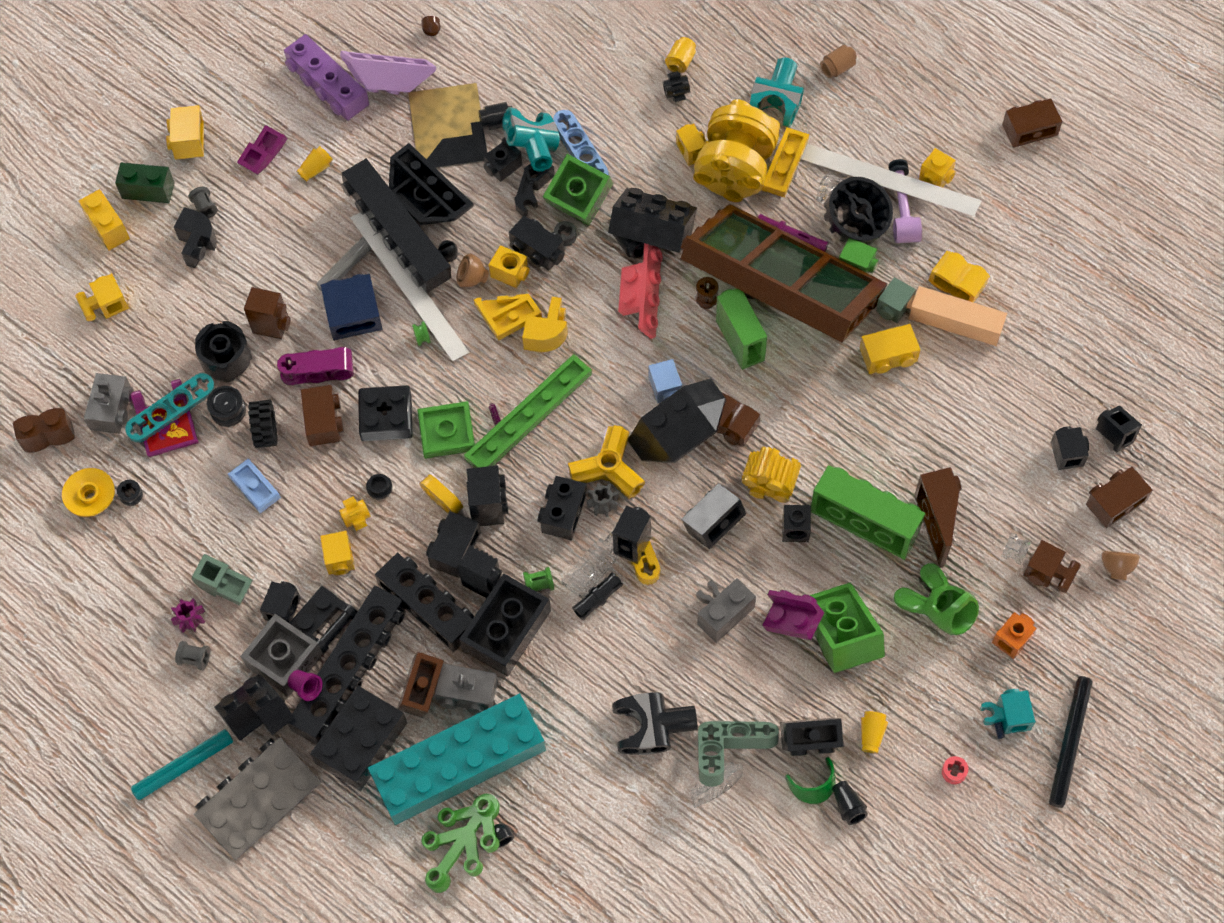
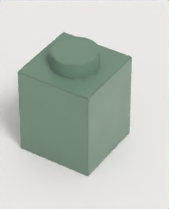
[876,277,916,324]

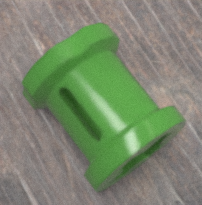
[523,567,555,591]

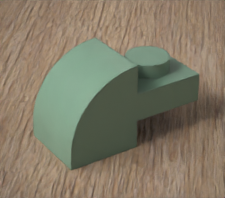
[192,554,253,606]

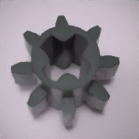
[587,483,619,517]

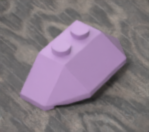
[340,51,436,95]

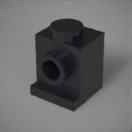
[483,137,523,182]
[1096,405,1142,452]

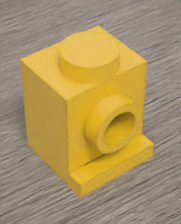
[676,124,709,166]

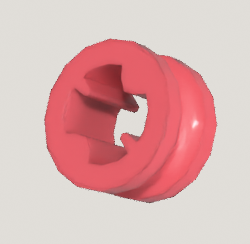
[942,756,968,785]

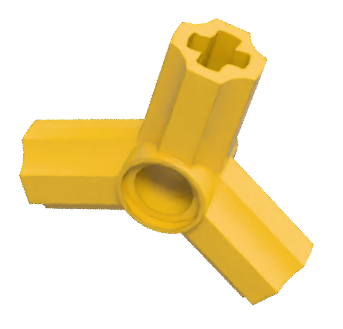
[568,425,645,499]

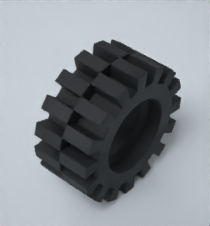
[248,399,278,448]

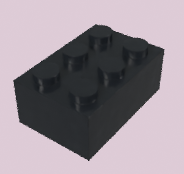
[608,188,697,253]
[459,573,551,677]
[310,685,407,792]

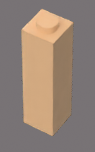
[906,286,1007,346]

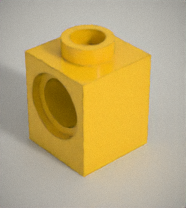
[488,245,530,289]
[320,531,355,575]

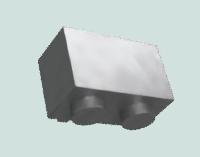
[84,373,134,434]
[696,578,756,643]
[435,664,498,714]

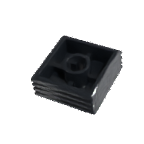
[358,385,413,441]

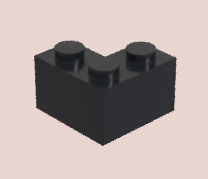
[466,465,509,527]
[214,673,295,741]

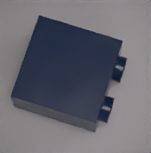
[320,274,383,341]

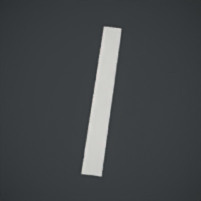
[801,144,982,216]
[350,213,470,361]

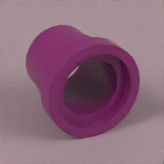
[288,670,323,701]

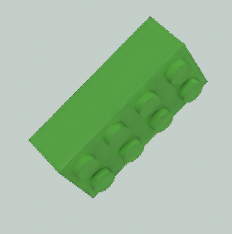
[811,465,925,560]

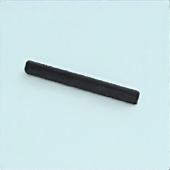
[1049,676,1093,808]

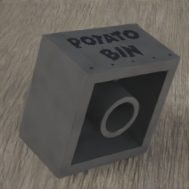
[240,614,323,697]

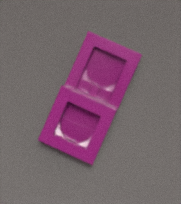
[237,125,288,175]

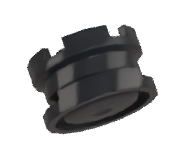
[207,386,246,427]

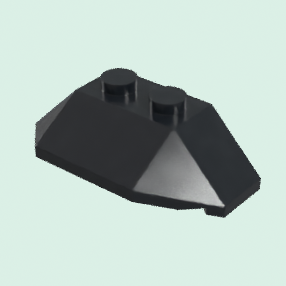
[389,143,474,225]
[628,378,726,463]

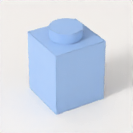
[648,359,682,404]

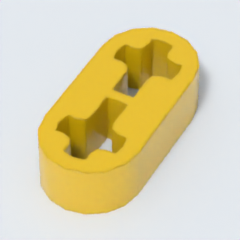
[419,474,464,514]
[631,541,660,585]

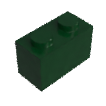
[115,162,175,204]

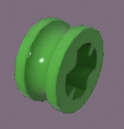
[412,321,431,346]

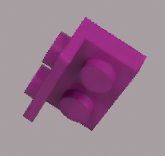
[762,590,824,640]

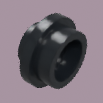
[366,474,393,500]

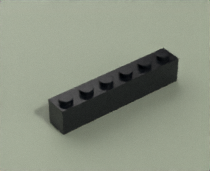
[341,158,452,293]

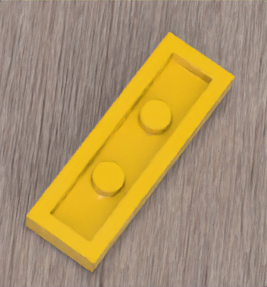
[762,127,810,198]

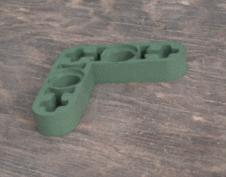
[698,721,779,787]

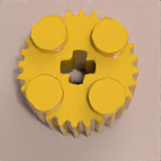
[741,446,801,503]

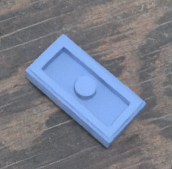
[228,458,281,513]

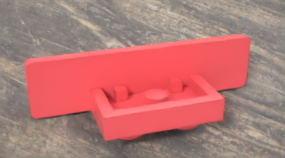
[618,243,663,339]

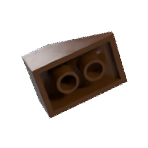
[914,467,962,567]

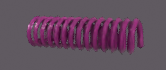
[488,403,501,426]

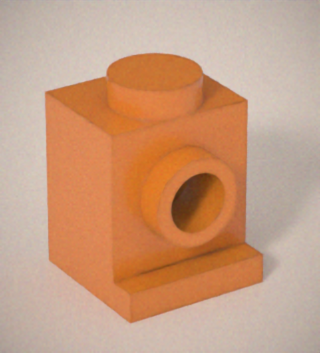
[992,612,1037,659]

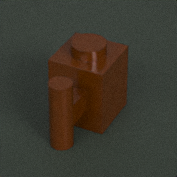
[1023,540,1081,593]

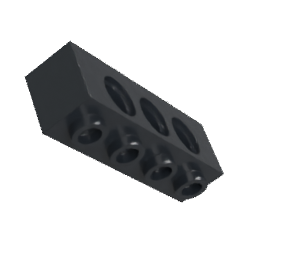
[375,552,474,653]

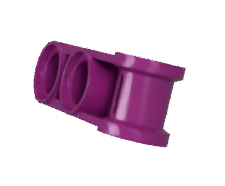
[277,347,354,386]

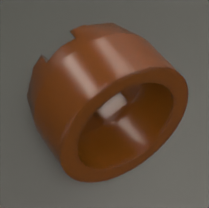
[421,16,441,36]

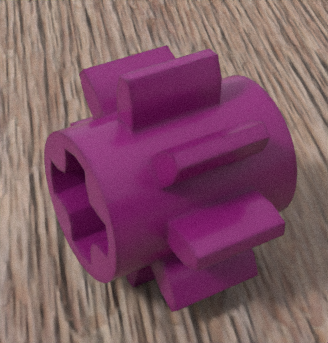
[171,598,205,633]

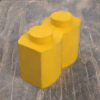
[928,251,990,303]

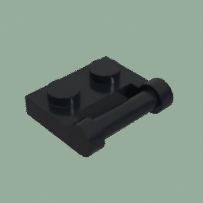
[289,586,358,655]

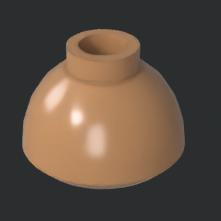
[456,253,489,288]
[1101,551,1140,580]

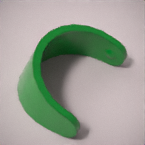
[785,757,836,804]

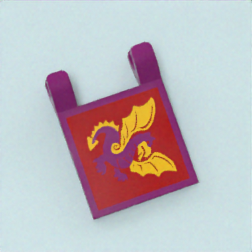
[131,379,199,458]

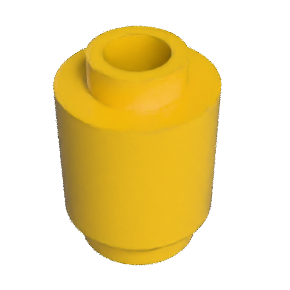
[665,37,696,73]

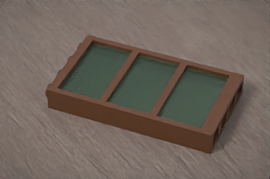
[680,204,888,343]

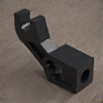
[514,163,555,216]

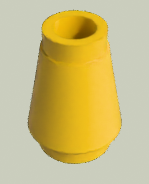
[296,146,333,182]
[861,711,888,754]

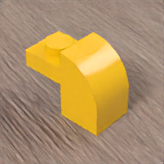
[522,296,568,352]

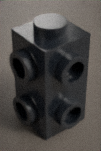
[509,215,565,271]

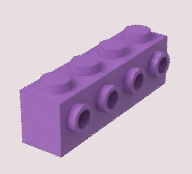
[284,34,369,121]

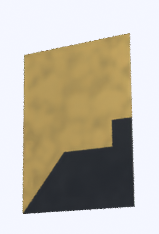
[408,83,487,168]

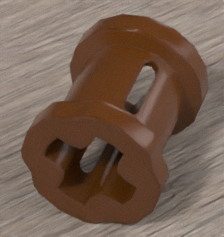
[696,277,719,309]

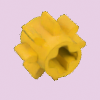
[338,496,371,531]

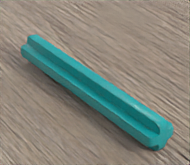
[131,729,233,800]

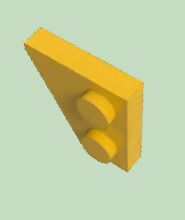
[474,294,542,341]

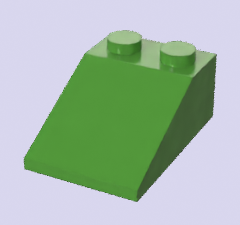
[810,582,885,673]

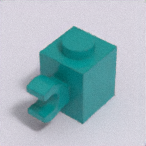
[980,689,1036,734]

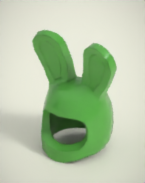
[894,563,979,635]

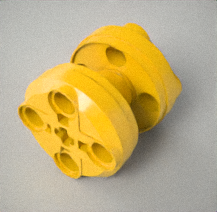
[693,99,780,202]

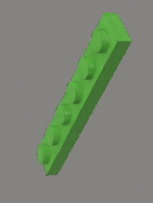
[464,354,592,468]

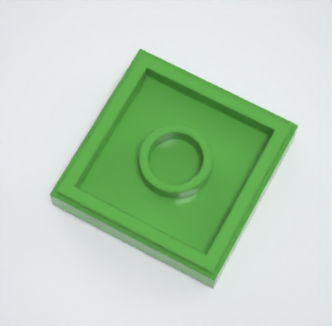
[417,401,475,459]

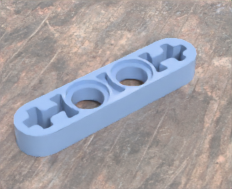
[553,110,609,175]

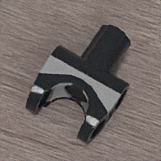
[612,692,698,755]

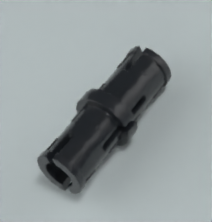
[572,572,623,620]

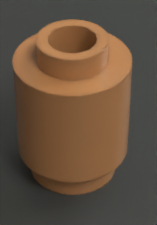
[820,45,857,78]

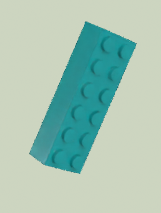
[368,693,546,825]

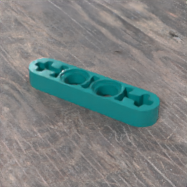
[125,373,215,443]

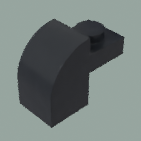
[174,207,217,268]

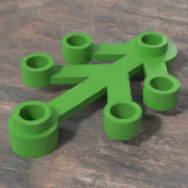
[421,793,500,893]

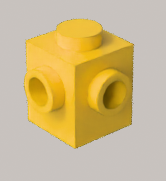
[918,148,956,188]

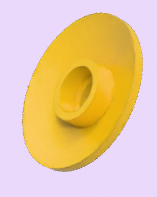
[62,468,115,517]

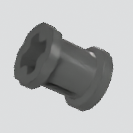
[188,186,218,218]
[175,641,210,670]

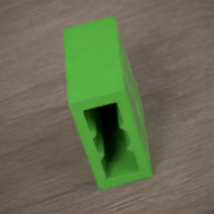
[716,288,767,370]

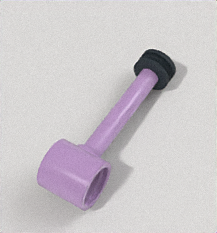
[888,159,922,243]

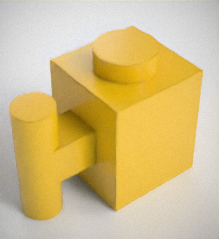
[75,273,129,321]

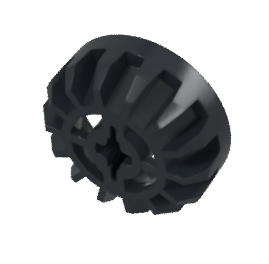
[824,177,893,245]

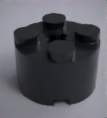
[195,321,252,382]

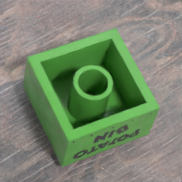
[543,154,614,226]

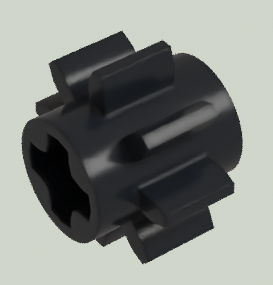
[662,71,690,102]

